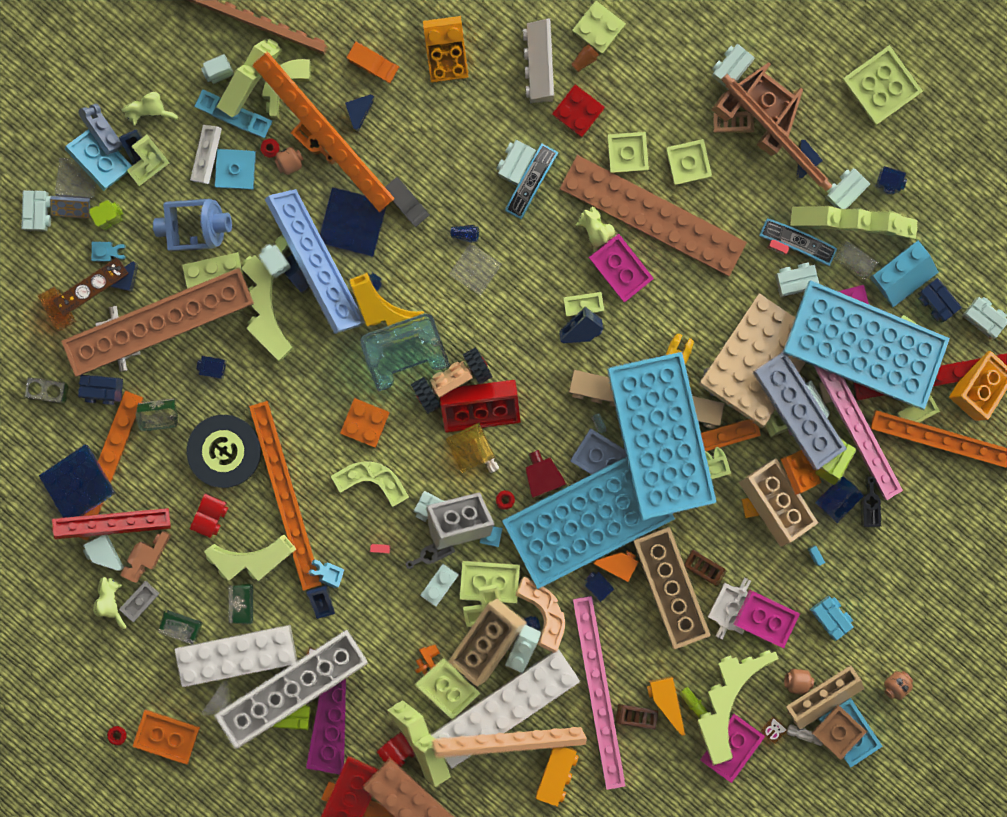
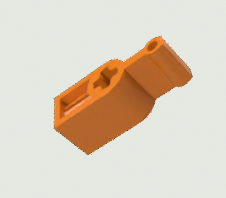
[346,42,399,84]
[291,122,335,164]

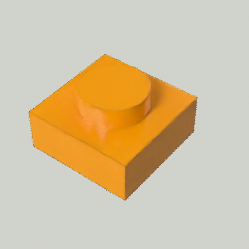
[741,498,759,518]

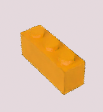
[535,746,579,807]

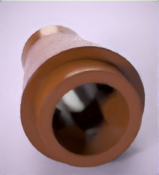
[571,44,599,72]

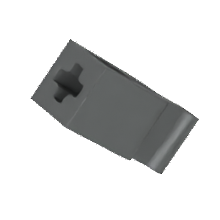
[385,177,430,228]
[405,543,455,569]

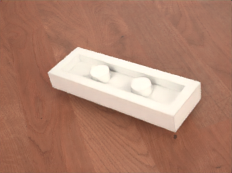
[190,125,222,184]

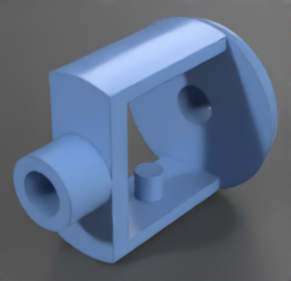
[153,199,232,252]

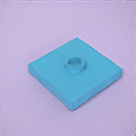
[215,149,256,190]

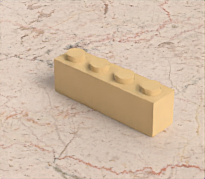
[786,666,864,730]

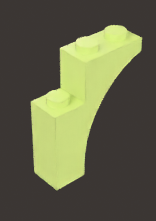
[217,38,282,118]
[204,535,296,581]
[387,700,451,787]

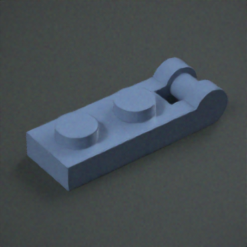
[79,104,123,155]

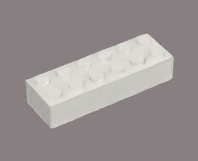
[175,625,298,687]

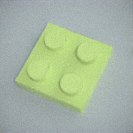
[572,1,626,55]
[607,132,649,173]
[666,139,712,186]

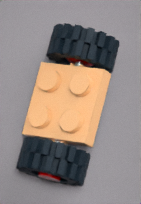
[411,347,493,414]

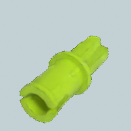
[679,687,709,719]

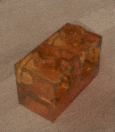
[38,287,77,331]

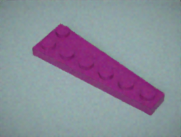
[306,679,346,775]

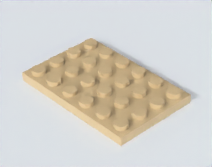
[699,293,806,428]

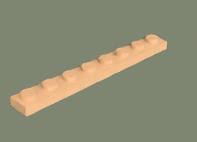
[432,727,587,758]

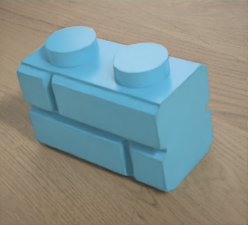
[810,596,853,641]

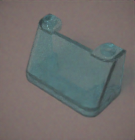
[360,313,450,392]

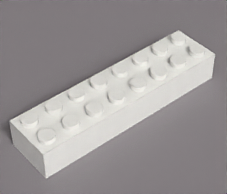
[215,630,369,748]
[431,649,580,768]

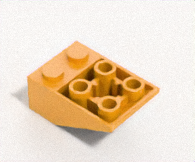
[423,16,469,83]

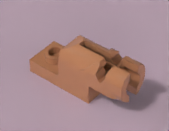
[120,531,171,583]

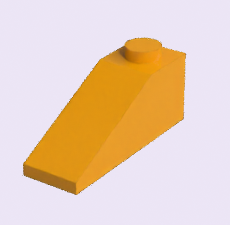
[647,676,685,736]

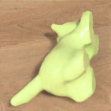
[121,92,178,126]
[576,207,615,252]
[93,577,126,629]

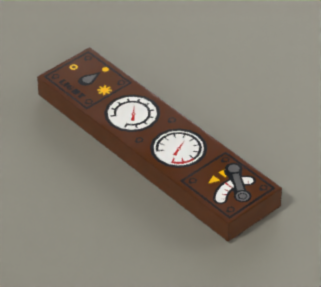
[53,258,129,317]

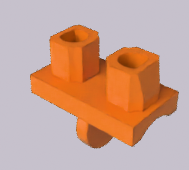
[415,644,440,676]

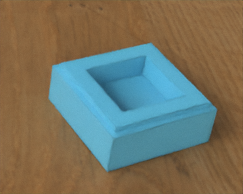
[808,545,825,566]

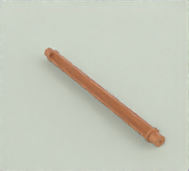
[721,74,832,191]

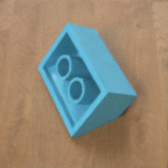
[869,240,938,307]

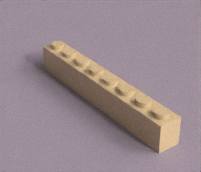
[569,370,725,429]

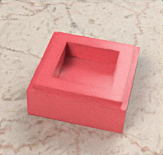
[767,240,789,255]
[370,544,391,553]

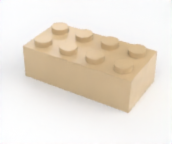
[739,458,818,547]
[448,599,526,686]

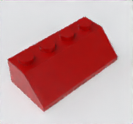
[440,379,521,433]

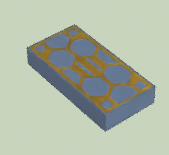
[50,196,90,218]

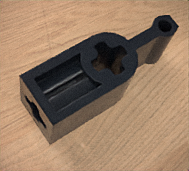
[861,477,881,527]

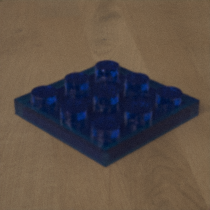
[320,187,387,257]
[39,444,116,518]

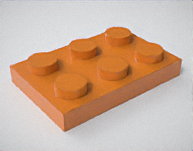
[132,709,200,765]

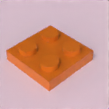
[340,398,390,448]
[780,450,822,495]

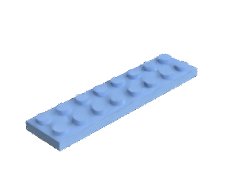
[265,189,365,334]

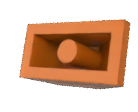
[593,551,639,582]

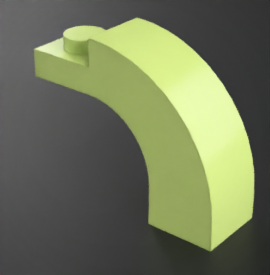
[262,59,311,119]

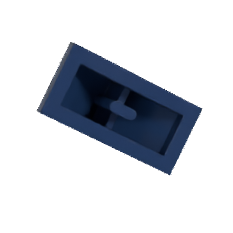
[345,94,375,133]
[119,129,142,165]
[796,140,823,180]
[110,261,138,292]
[307,585,335,619]

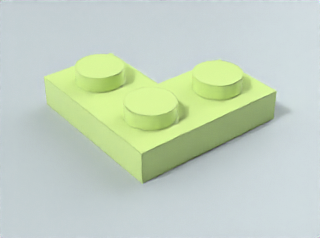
[127,135,169,186]
[463,584,501,627]

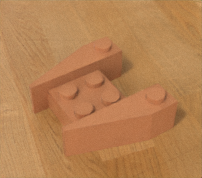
[711,62,803,156]

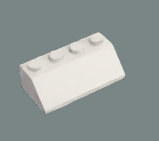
[523,19,554,103]

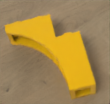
[349,273,429,339]

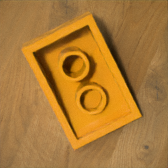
[949,351,1007,421]

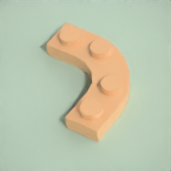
[516,577,565,653]

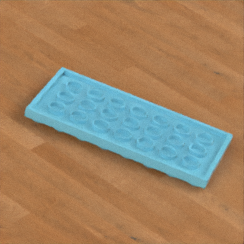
[783,280,950,410]
[607,352,717,520]
[502,457,675,589]

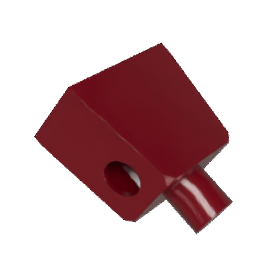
[525,450,566,498]

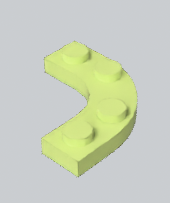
[331,461,409,507]

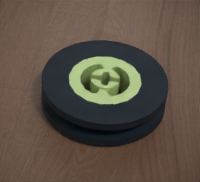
[187,415,261,488]

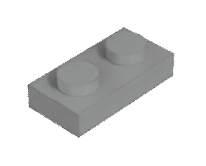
[119,581,160,622]

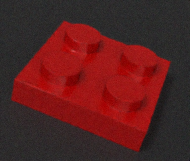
[552,84,605,138]

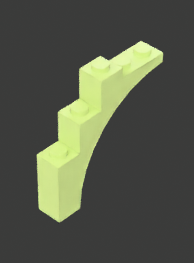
[790,206,917,239]
[241,234,294,362]
[697,650,778,766]

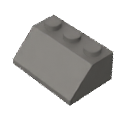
[426,492,494,550]

